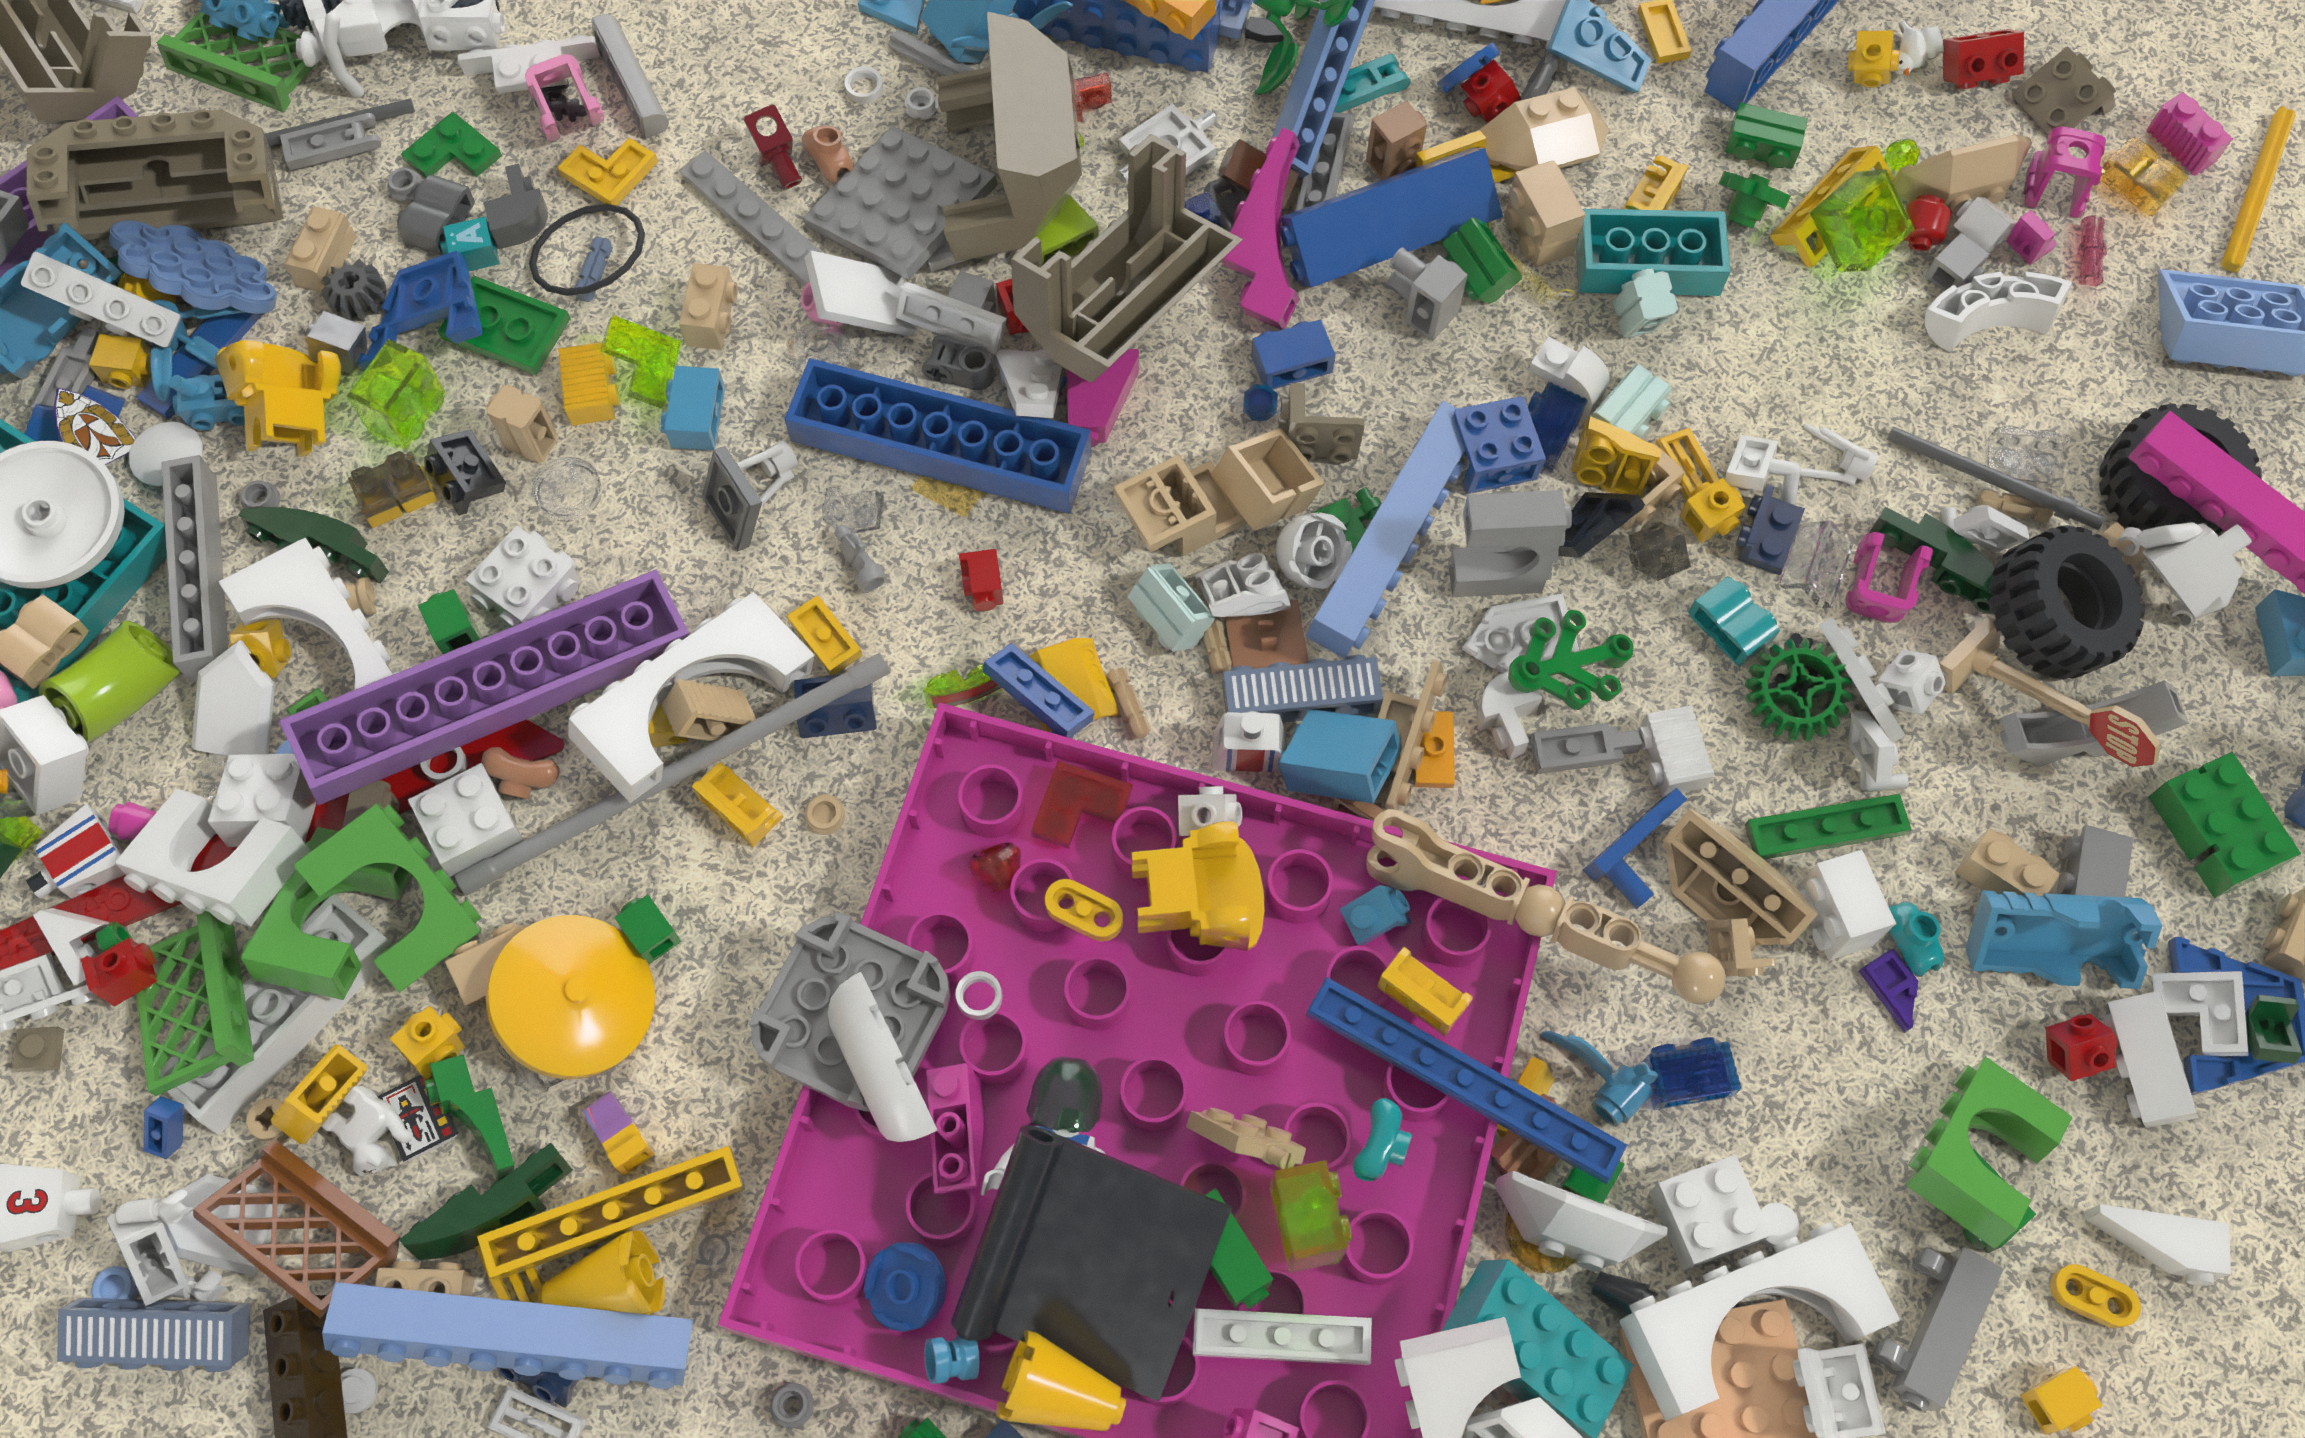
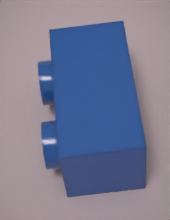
[143,1096,184,1160]

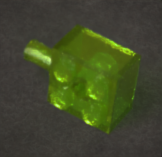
[1270,1160,1352,1273]

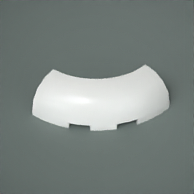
[1925,272,2072,353]
[828,972,937,1142]

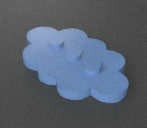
[109,220,277,314]

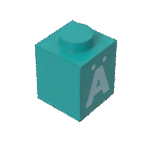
[440,217,500,271]

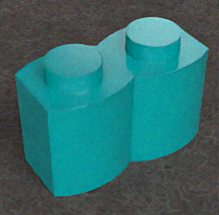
[1688,576,1780,667]

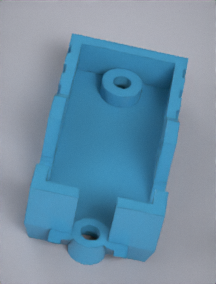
[0,223,124,379]
[1966,890,2163,989]

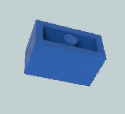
[1251,319,1336,392]

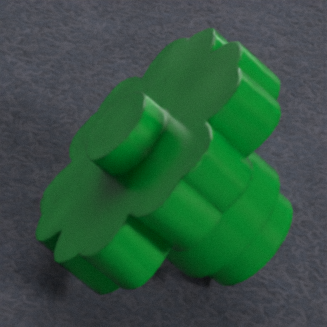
[1718,171,1791,229]

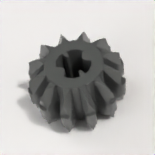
[321,259,387,321]

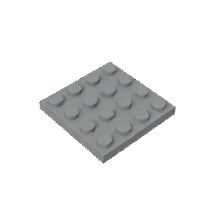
[803,126,998,279]

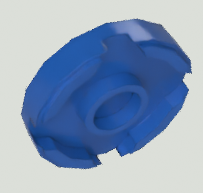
[1436,42,1500,94]
[864,1242,947,1332]

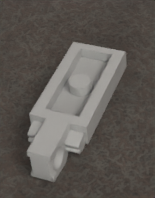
[31,327,99,411]
[1530,723,1642,774]

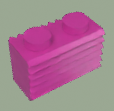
[2147,92,2233,176]

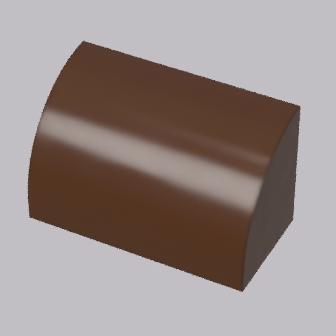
[1219,139,1299,211]

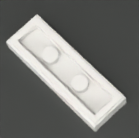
[895,281,1007,354]

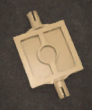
[1186,1108,1306,1171]

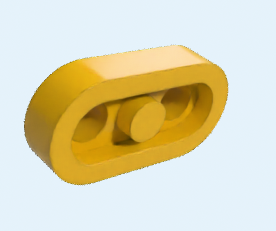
[1045,879,1123,941]
[2050,1264,2141,1329]

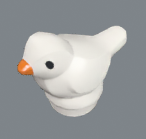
[1894,21,1944,76]

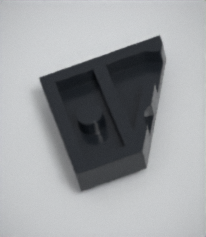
[1558,492,1645,558]

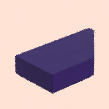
[1858,948,1919,1033]

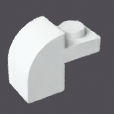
[1529,337,1609,418]
[1477,671,1542,760]

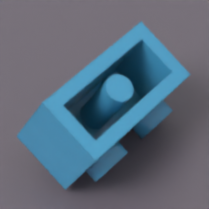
[660,366,725,451]

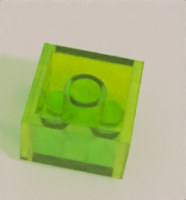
[1810,169,1915,272]
[346,339,446,450]

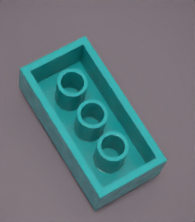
[1576,208,1730,296]
[1441,1259,1634,1438]

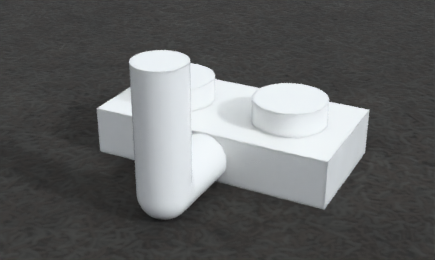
[1725,435,1801,504]
[1941,505,2029,552]
[1849,711,1909,792]

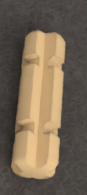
[1977,490,2054,522]
[1202,602,1232,674]
[1106,667,1151,740]

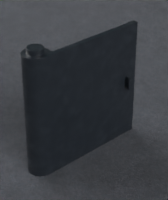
[951,1125,1232,1402]

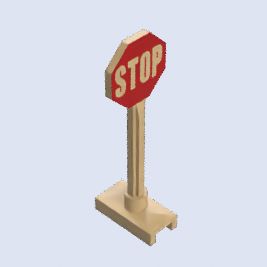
[1939,615,2160,767]

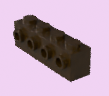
[263,1295,347,1438]

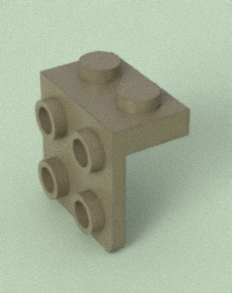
[2013,46,2116,135]
[1278,383,1364,464]

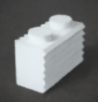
[1638,706,1714,796]

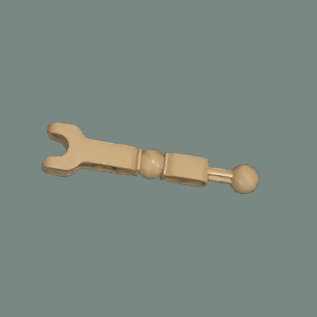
[1366,809,1725,1005]

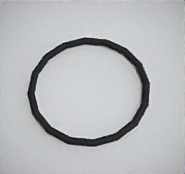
[529,204,645,296]

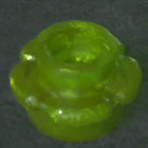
[1885,139,1920,172]

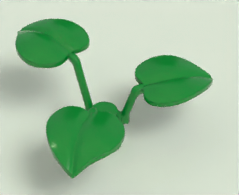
[1253,0,1354,95]

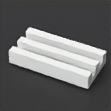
[487,1386,588,1438]

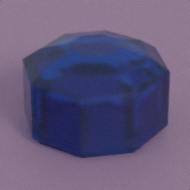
[1243,384,1278,421]

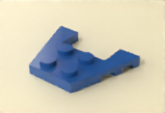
[357,250,482,372]
[2168,937,2305,1095]

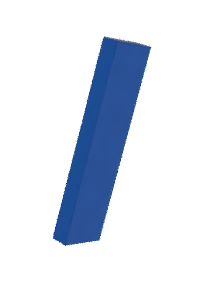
[136,312,263,420]

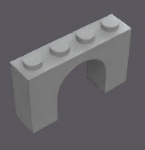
[1448,490,1572,597]

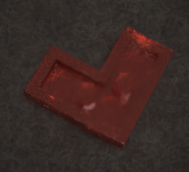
[1031,760,1133,849]

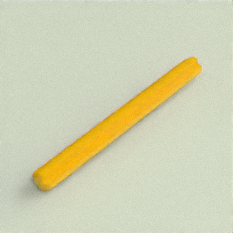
[2221,106,2296,273]

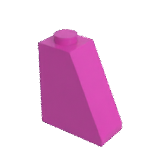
[1067,349,1139,448]

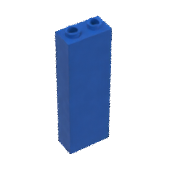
[1279,148,1503,288]

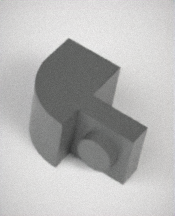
[484,164,548,249]

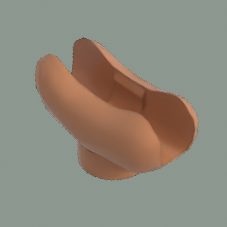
[802,125,854,183]
[482,747,560,799]

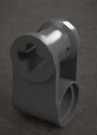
[921,335,995,390]

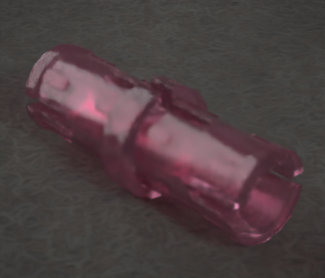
[2077,215,2107,287]

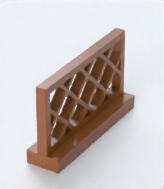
[193,1139,400,1318]

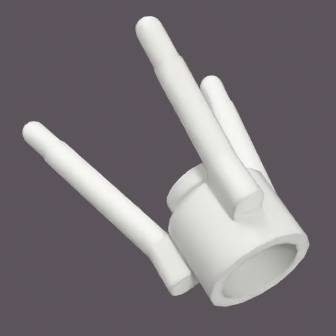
[1800,424,1878,486]
[737,440,798,507]

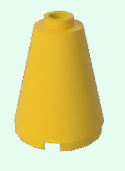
[538,1230,665,1315]
[996,1330,1126,1432]

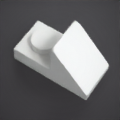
[33,908,109,986]

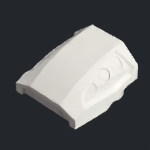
[1195,553,1291,617]

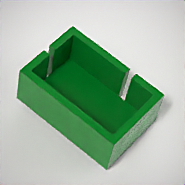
[2148,752,2301,899]

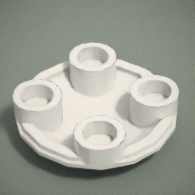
[129,421,203,487]

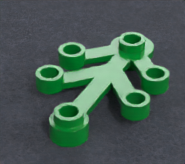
[1508,610,1633,710]

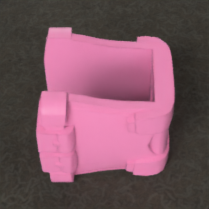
[525,55,604,142]

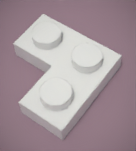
[2152,971,2249,1056]

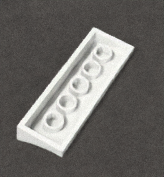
[161,894,392,1135]

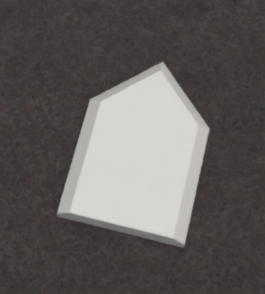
[1462,593,1580,673]
[191,640,275,756]
[161,1174,284,1277]

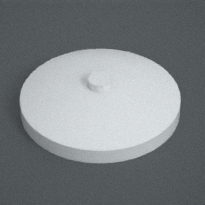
[0,441,124,588]

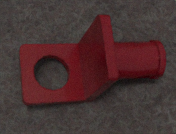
[744,104,803,190]

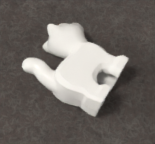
[321,1086,413,1176]

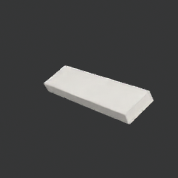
[1193,1308,1372,1365]

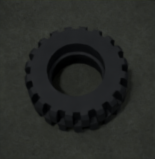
[2099,404,2262,536]
[1989,525,2145,680]

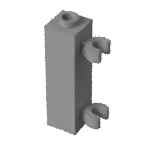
[1872,1247,2004,1413]

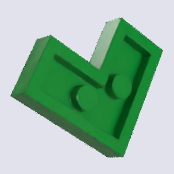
[401,111,502,178]

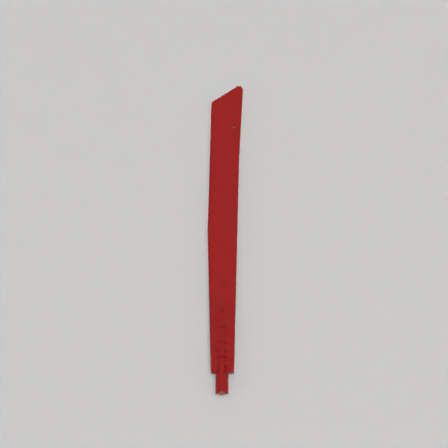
[0,719,565,970]

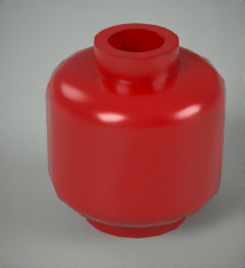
[1899,195,1951,251]

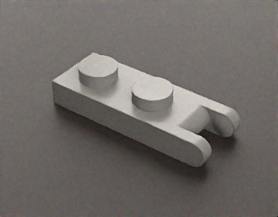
[280,113,381,171]

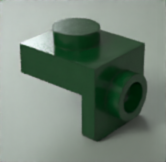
[2245,995,2302,1064]

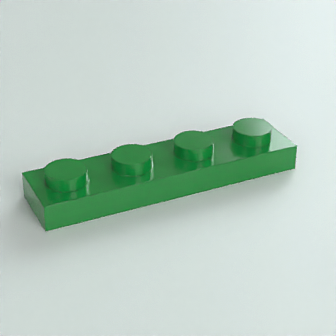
[1745,793,1912,860]

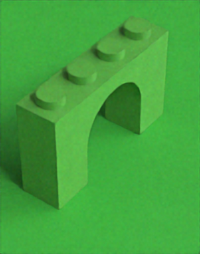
[293,802,482,993]
[241,827,412,1000]
[1905,1056,2072,1249]

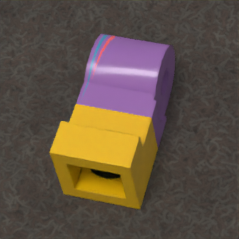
[582,1091,655,1176]

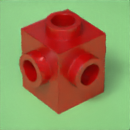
[1460,59,1521,123]
[2045,1013,2118,1081]

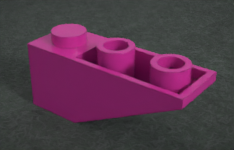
[926,1063,984,1195]

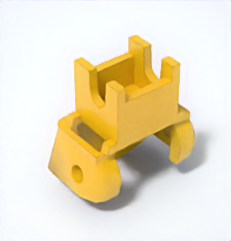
[214,340,341,457]
[1132,821,1264,951]

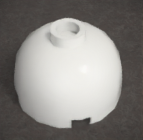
[1275,513,1352,589]

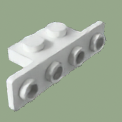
[457,35,601,94]
[21,252,181,348]
[0,952,98,1032]

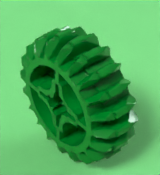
[1745,639,1853,742]

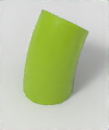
[39,621,181,744]

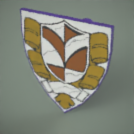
[53,388,136,465]

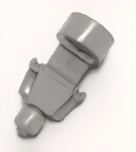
[834,525,887,593]

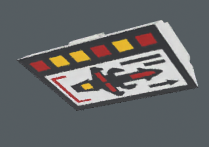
[377,1075,458,1162]

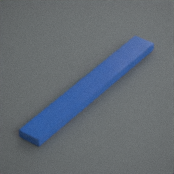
[1305,977,1627,1184]

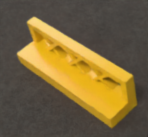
[1770,145,1894,267]

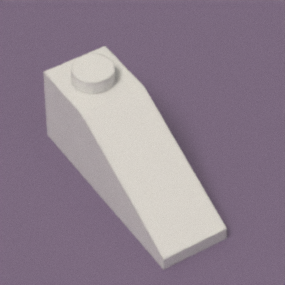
[2085,1204,2231,1286]

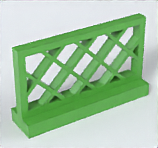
[156,10,316,113]
[136,911,254,1096]

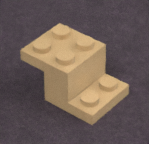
[1113,454,1247,556]

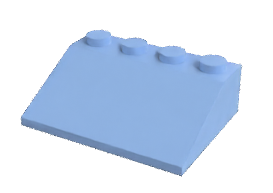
[2158,269,2305,377]

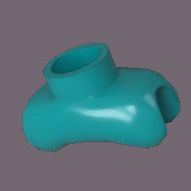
[1888,901,1944,977]
[1353,1098,1412,1181]

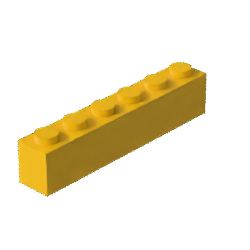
[477,1145,745,1280]

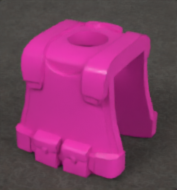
[2023,126,2106,218]
[1845,532,1933,623]

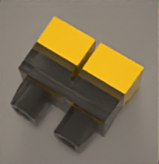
[348,451,438,528]

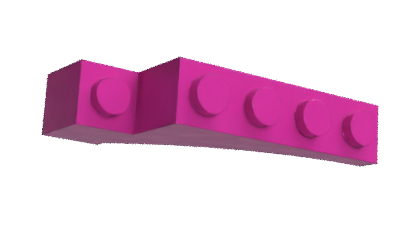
[1221,127,1300,330]

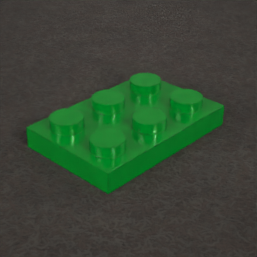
[437,275,571,375]

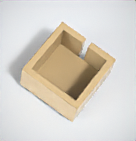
[1504,159,1586,268]
[1211,428,1325,531]

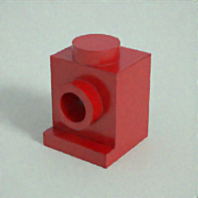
[959,549,1004,612]
[81,937,157,1007]

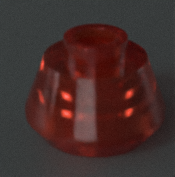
[968,842,1021,892]

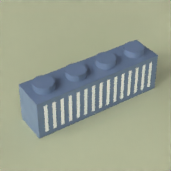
[1222,655,1383,723]
[57,1298,250,1372]

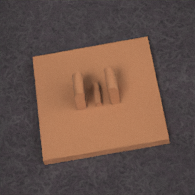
[1225,600,1309,669]

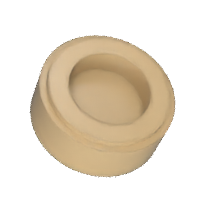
[805,794,845,835]

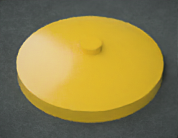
[486,915,655,1080]

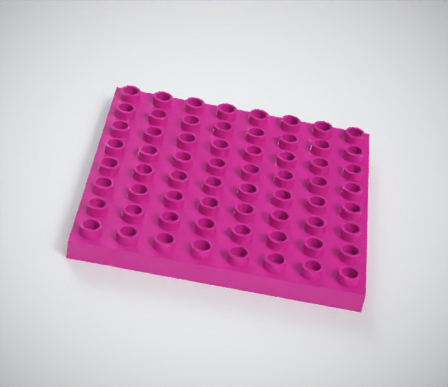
[718,702,1557,1438]

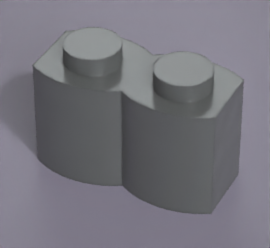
[397,174,475,255]

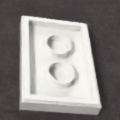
[805,251,916,336]

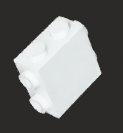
[465,526,581,628]

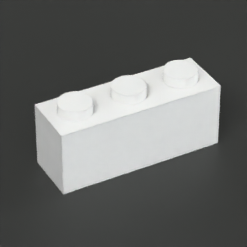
[2103,991,2198,1128]

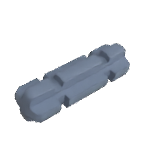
[574,236,613,302]

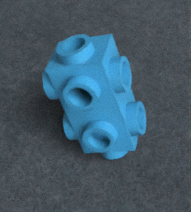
[199,0,290,41]
[169,375,245,430]

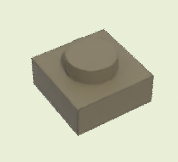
[12,1026,65,1072]

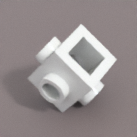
[1878,649,1946,715]
[1178,786,1242,836]

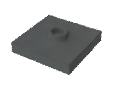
[702,446,762,551]

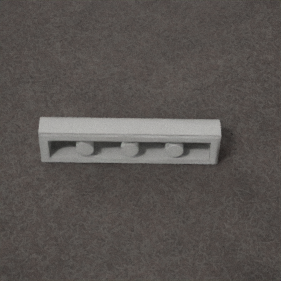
[591,14,669,139]
[1294,112,1354,212]

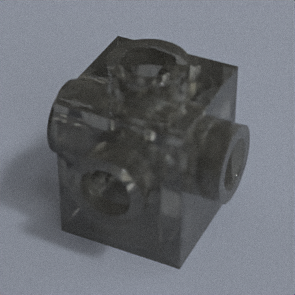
[1628,522,1691,581]

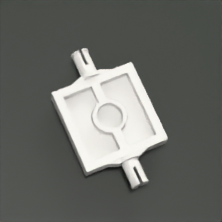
[1117,103,1217,184]

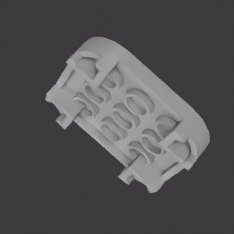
[749,912,951,1112]

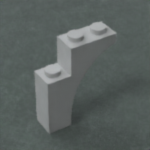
[2000,680,2189,767]

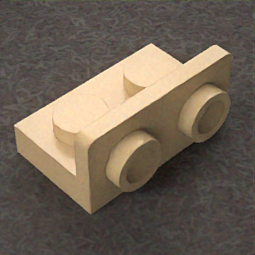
[1706,918,1776,977]

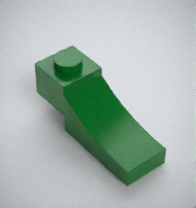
[424,1054,514,1179]

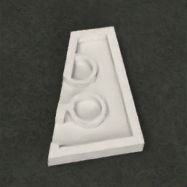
[993,349,1064,418]
[1819,617,1906,742]

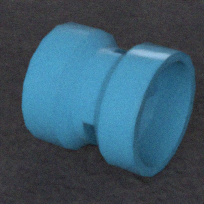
[924,1335,980,1384]

